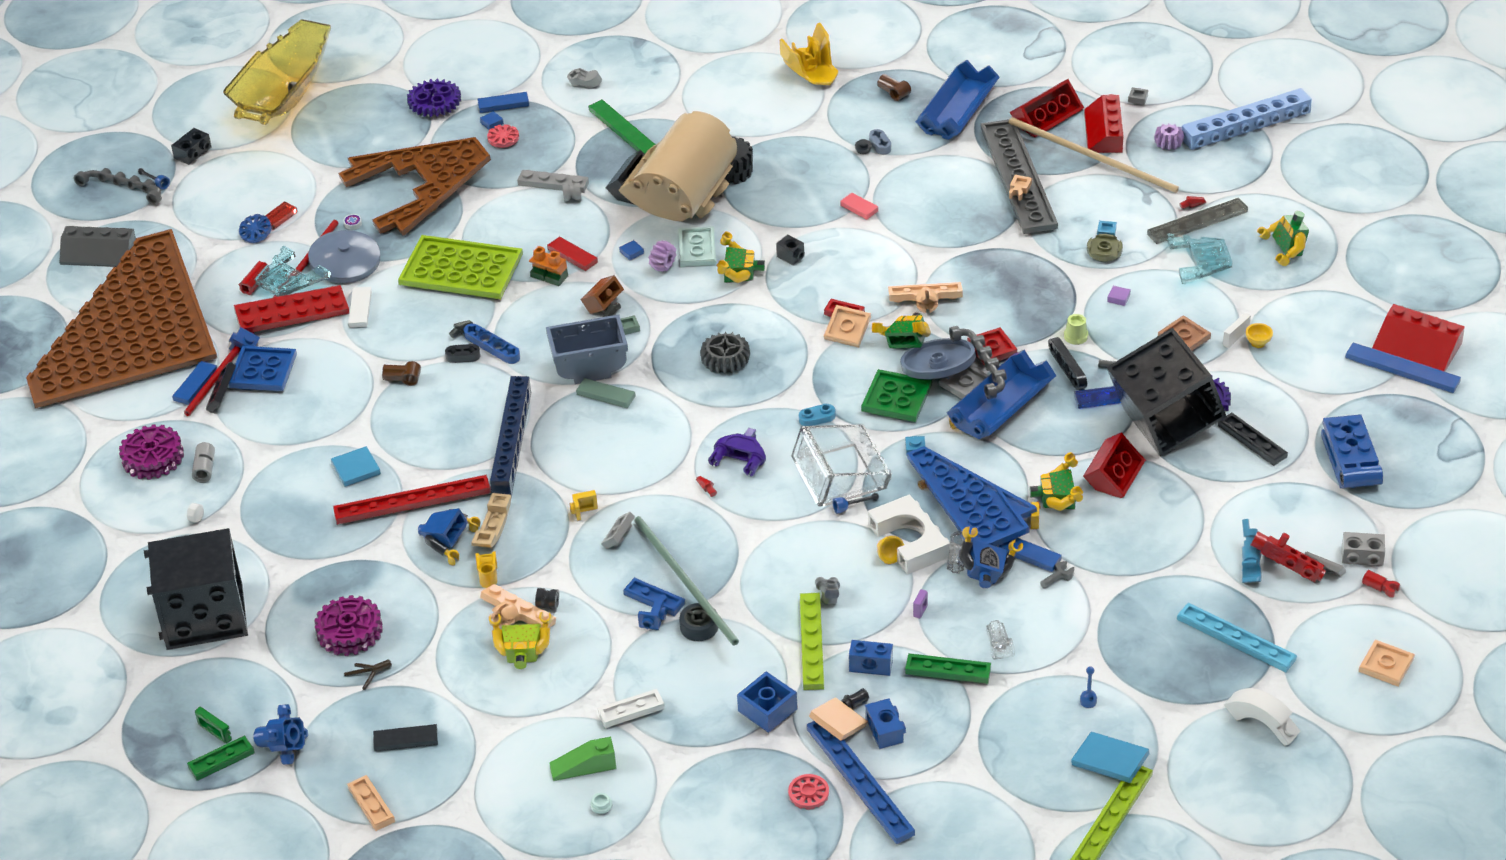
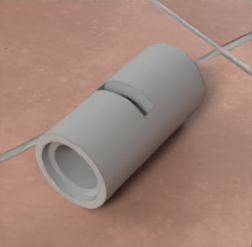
[192,442,215,483]

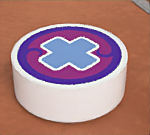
[344,214,362,230]

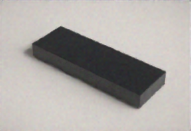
[206,362,236,413]
[373,724,438,752]

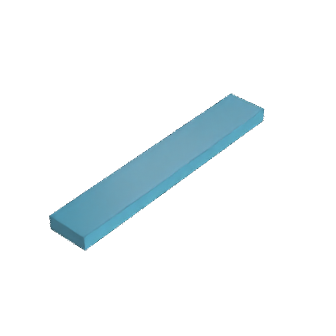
[1177,603,1297,673]

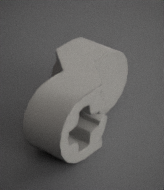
[567,68,602,88]

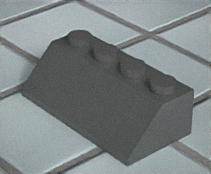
[59,226,136,267]

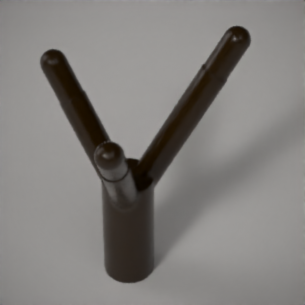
[344,659,392,690]

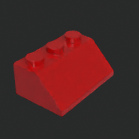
[1083,432,1146,498]

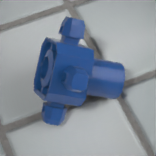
[253,704,308,765]

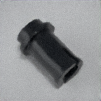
[841,688,869,710]

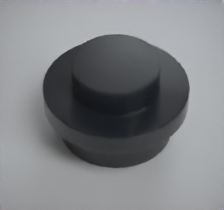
[855,139,872,155]

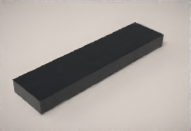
[1218,412,1288,466]

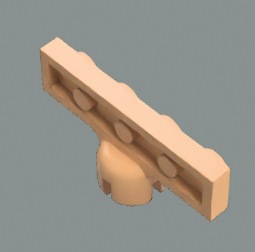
[888,282,963,313]
[480,584,556,628]

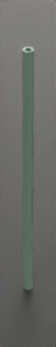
[634,516,739,646]

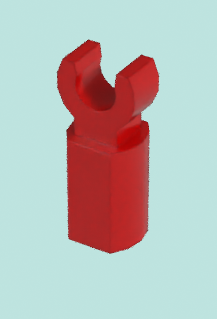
[1362,570,1400,598]

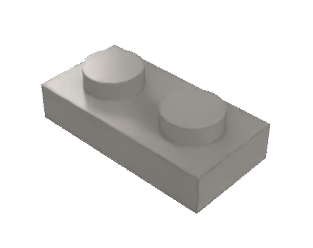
[601,512,635,549]

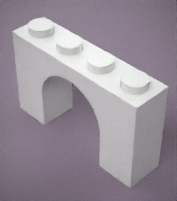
[868,494,951,575]

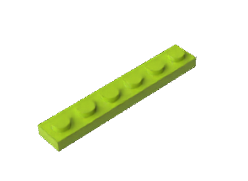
[800,593,824,690]

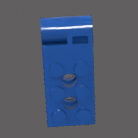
[1321,414,1383,488]

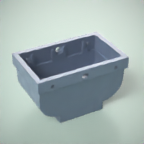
[546,315,628,384]

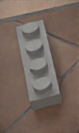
[517,170,589,193]

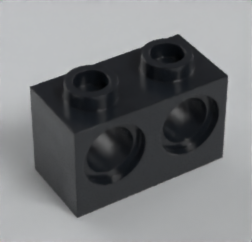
[171,128,212,165]

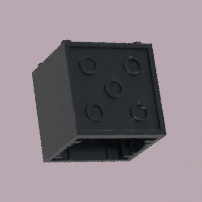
[1106,327,1227,457]
[144,528,248,650]

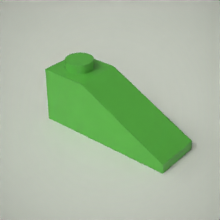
[549,736,617,781]

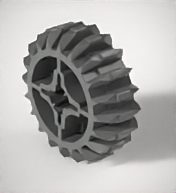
[700,331,751,374]

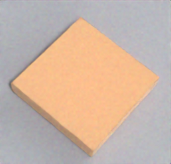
[824,305,871,348]
[1359,640,1415,687]
[809,697,868,741]

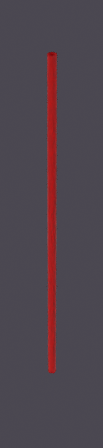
[184,220,339,416]

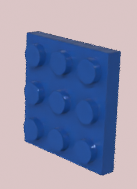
[228,346,297,391]

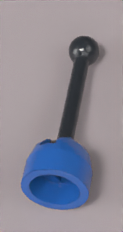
[138,168,170,190]
[832,493,879,514]

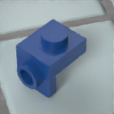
[229,327,260,350]
[638,598,667,630]

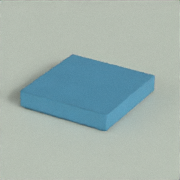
[331,446,381,487]

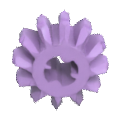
[1154,123,1184,150]
[648,240,677,272]

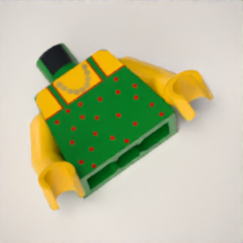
[1257,210,1309,266]
[717,231,765,283]
[872,312,931,348]
[1029,452,1083,511]

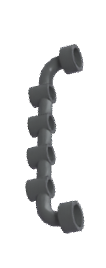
[73,168,162,205]
[949,326,1007,400]

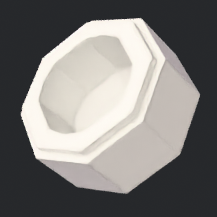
[187,503,204,523]

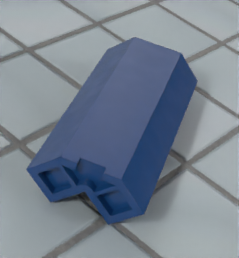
[915,60,1000,140]
[946,349,1057,439]

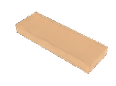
[347,775,395,831]

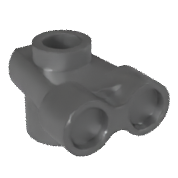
[815,577,840,604]

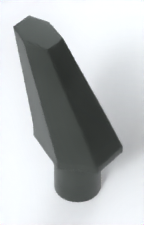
[603,303,621,317]
[449,320,474,338]

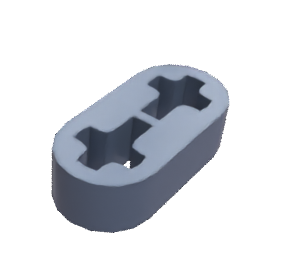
[869,129,891,155]

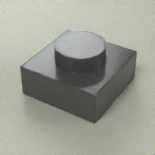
[1128,87,1149,105]

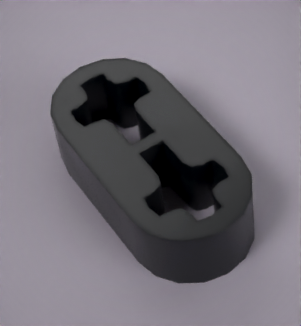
[445,344,481,363]

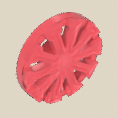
[487,124,519,148]
[788,774,829,810]

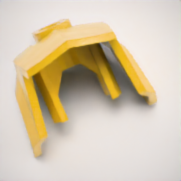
[779,22,838,85]

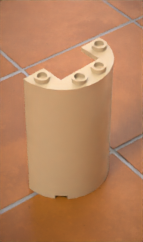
[629,111,737,218]

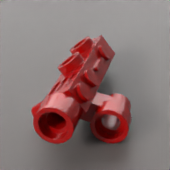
[1250,531,1326,583]

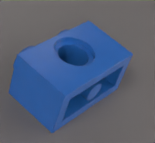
[849,640,893,676]
[865,698,906,749]

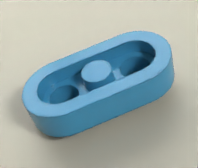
[798,404,836,427]

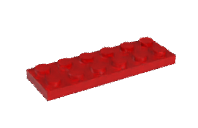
[234,285,349,332]

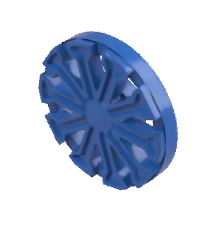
[239,214,272,243]

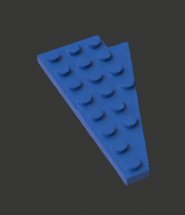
[907,446,1037,546]

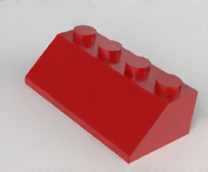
[1010,79,1084,138]
[1084,94,1124,153]

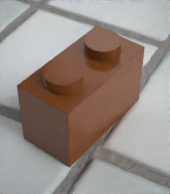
[580,275,624,314]

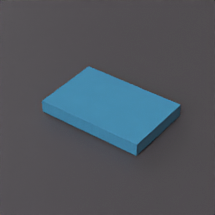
[1071,731,1150,783]

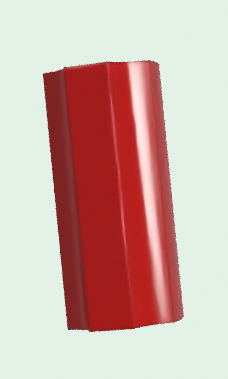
[238,261,270,295]

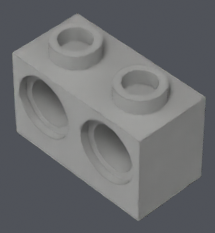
[1342,532,1385,566]

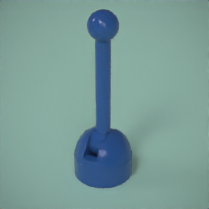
[1080,666,1097,708]

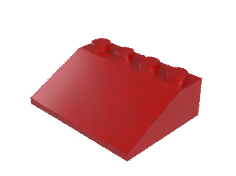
[1372,304,1465,372]

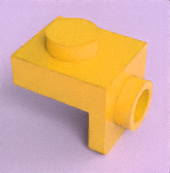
[569,490,598,521]

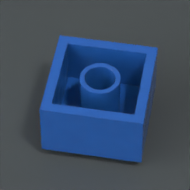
[737,671,798,733]

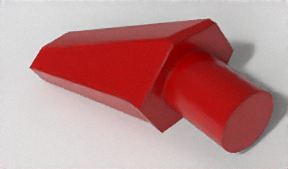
[1179,196,1206,209]
[696,476,717,497]

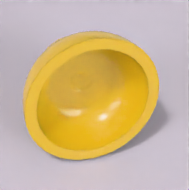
[1246,323,1273,348]
[877,535,904,564]

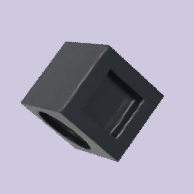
[776,234,805,265]

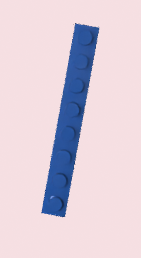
[807,721,915,844]

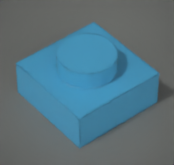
[1097,220,1117,236]
[905,436,925,456]

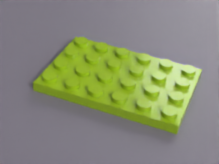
[398,235,523,299]

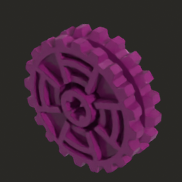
[119,424,184,480]
[314,595,383,656]

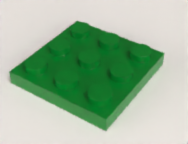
[861,369,932,422]

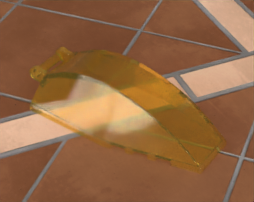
[223,19,331,125]

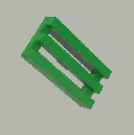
[195,706,232,744]

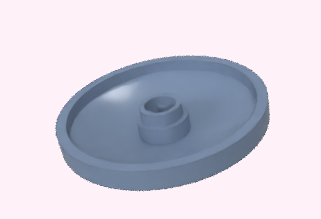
[308,230,380,283]
[900,338,976,379]

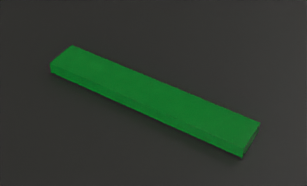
[588,99,656,154]

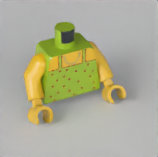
[489,612,553,669]

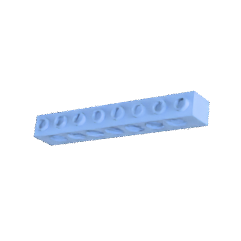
[1182,88,1312,150]

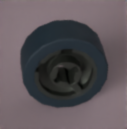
[679,603,718,641]

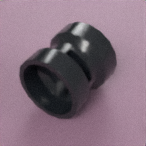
[535,588,559,609]

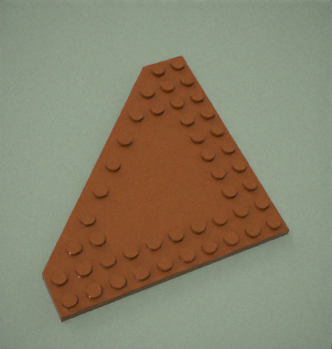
[26,229,217,409]

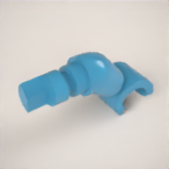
[1242,519,1262,583]

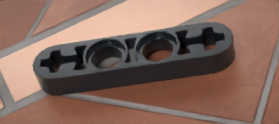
[1048,337,1088,390]

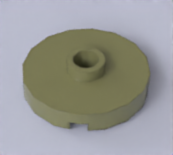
[1087,234,1123,261]

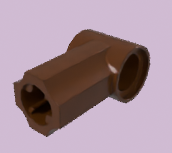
[877,74,911,101]
[382,361,421,386]

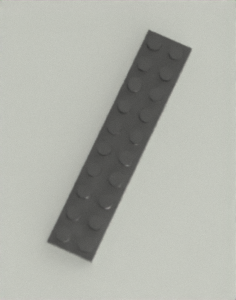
[981,119,1058,234]

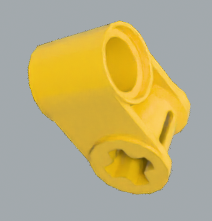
[476,551,498,588]

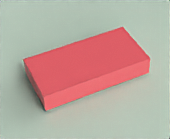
[840,193,878,220]

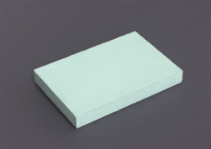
[678,226,716,267]

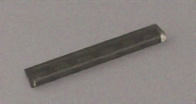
[1147,197,1248,244]

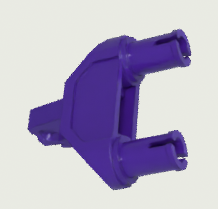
[708,428,766,476]

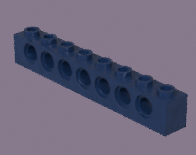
[490,376,531,498]

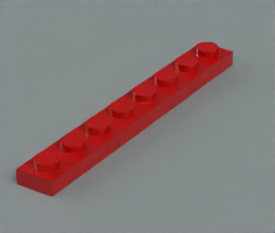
[333,474,491,525]

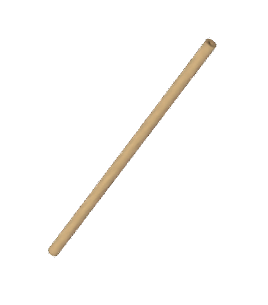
[1009,117,1179,193]

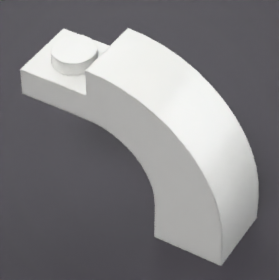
[1224,688,1300,746]

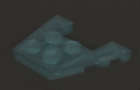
[1167,234,1232,284]
[255,246,331,297]

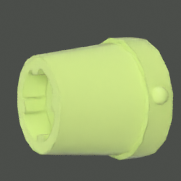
[1064,314,1088,345]

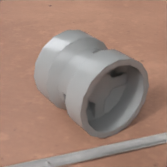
[562,183,581,201]

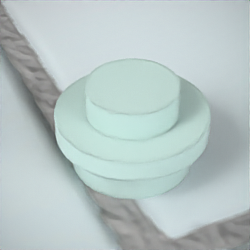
[590,793,612,814]

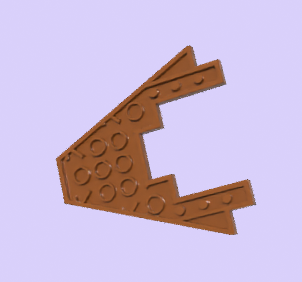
[338,137,491,236]

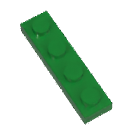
[905,653,991,684]

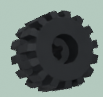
[725,136,753,185]

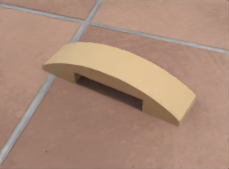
[471,493,511,548]

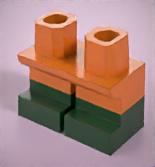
[529,246,568,286]

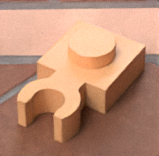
[1009,175,1032,201]

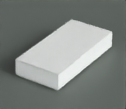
[1223,313,1251,348]

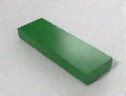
[187,735,255,781]

